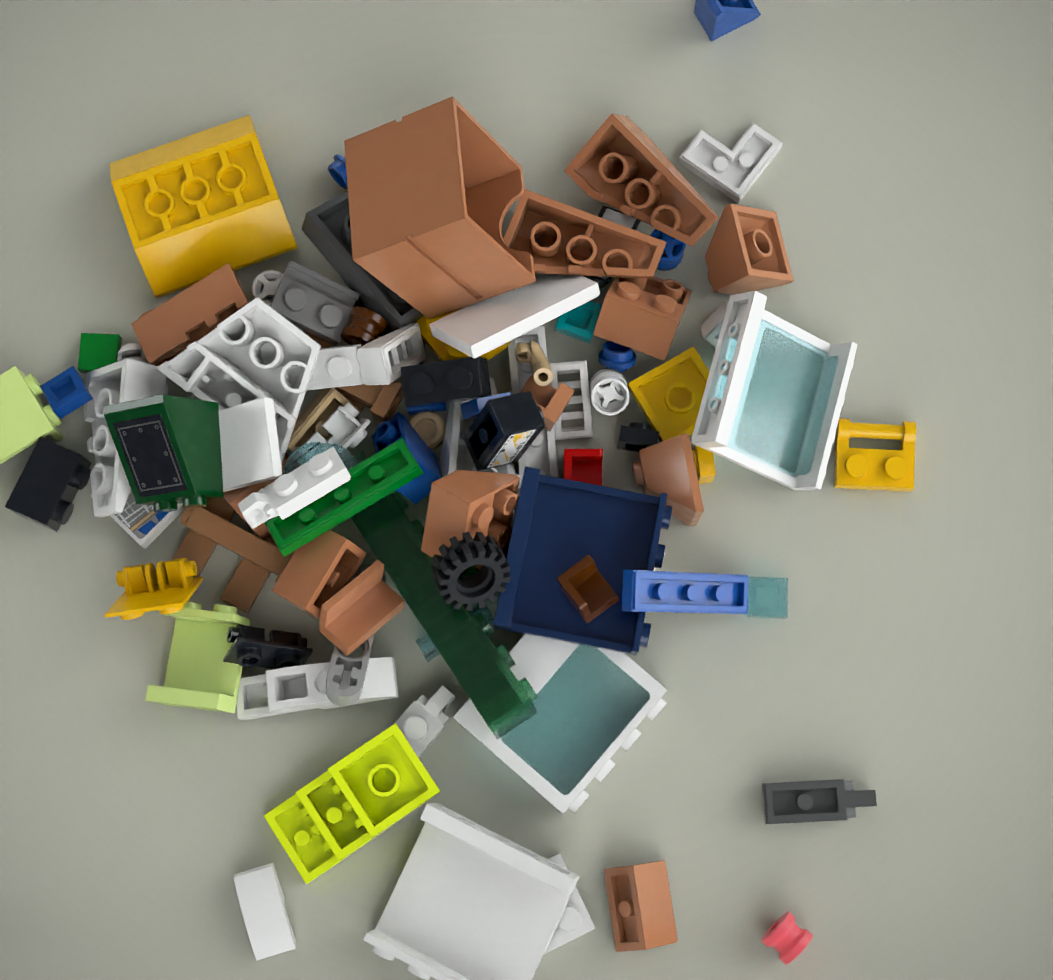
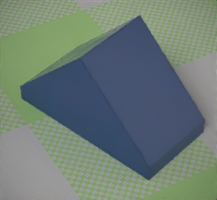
[694,0,761,42]

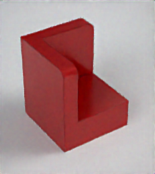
[563,449,603,486]

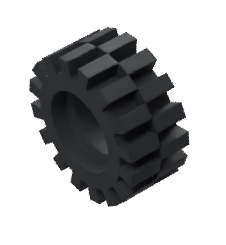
[431,532,511,611]

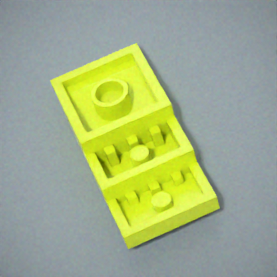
[264,723,441,884]

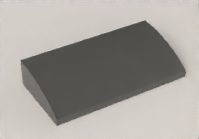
[301,190,424,334]

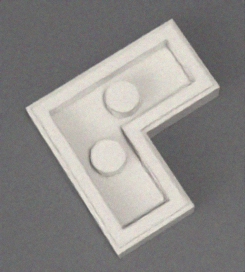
[678,123,783,204]

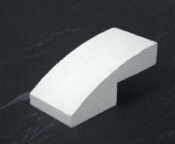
[233,863,296,961]

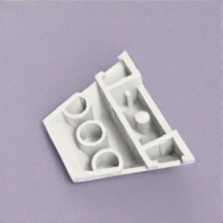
[157,297,321,464]

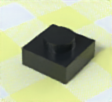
[617,422,660,453]

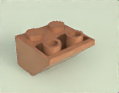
[593,277,692,361]
[421,470,520,558]
[272,530,367,621]

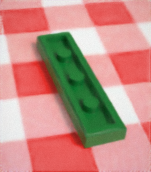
[264,438,424,557]

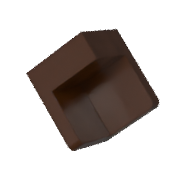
[557,555,619,624]

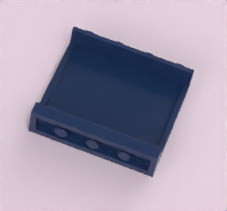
[494,467,672,655]

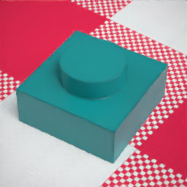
[555,301,602,344]

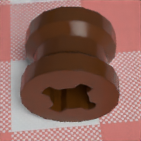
[340,307,388,347]

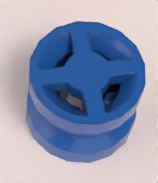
[650,229,686,271]

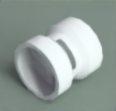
[589,368,630,416]

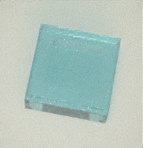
[747,577,788,619]

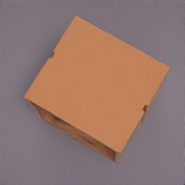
[344,96,536,319]

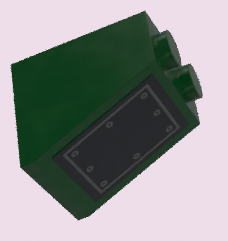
[103,394,224,512]

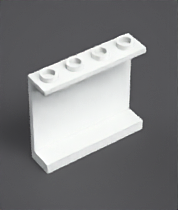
[363,803,580,980]

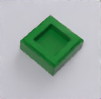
[78,333,122,373]

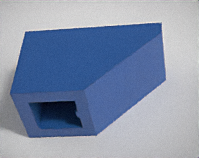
[372,412,443,504]

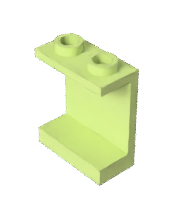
[0,366,64,464]
[145,601,251,714]

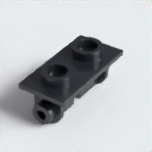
[223,624,313,669]

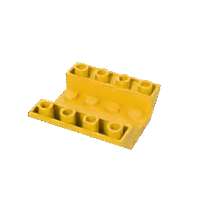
[109,115,298,298]

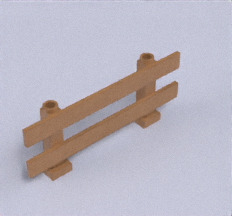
[172,330,404,613]

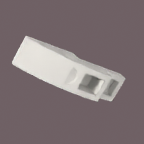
[236,657,399,720]

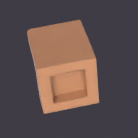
[520,376,575,432]

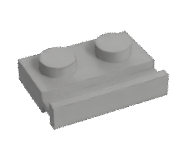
[270,261,360,345]

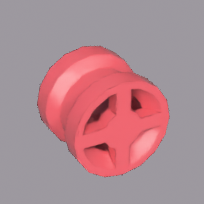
[761,911,813,965]

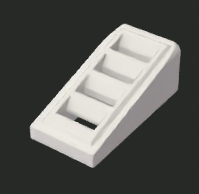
[356,323,426,385]
[549,360,593,440]

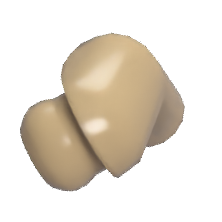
[516,340,553,386]

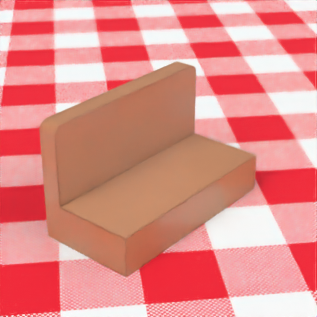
[319,560,405,656]
[604,860,678,952]

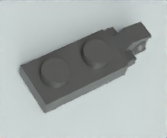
[762,779,877,824]

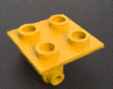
[105,558,204,620]

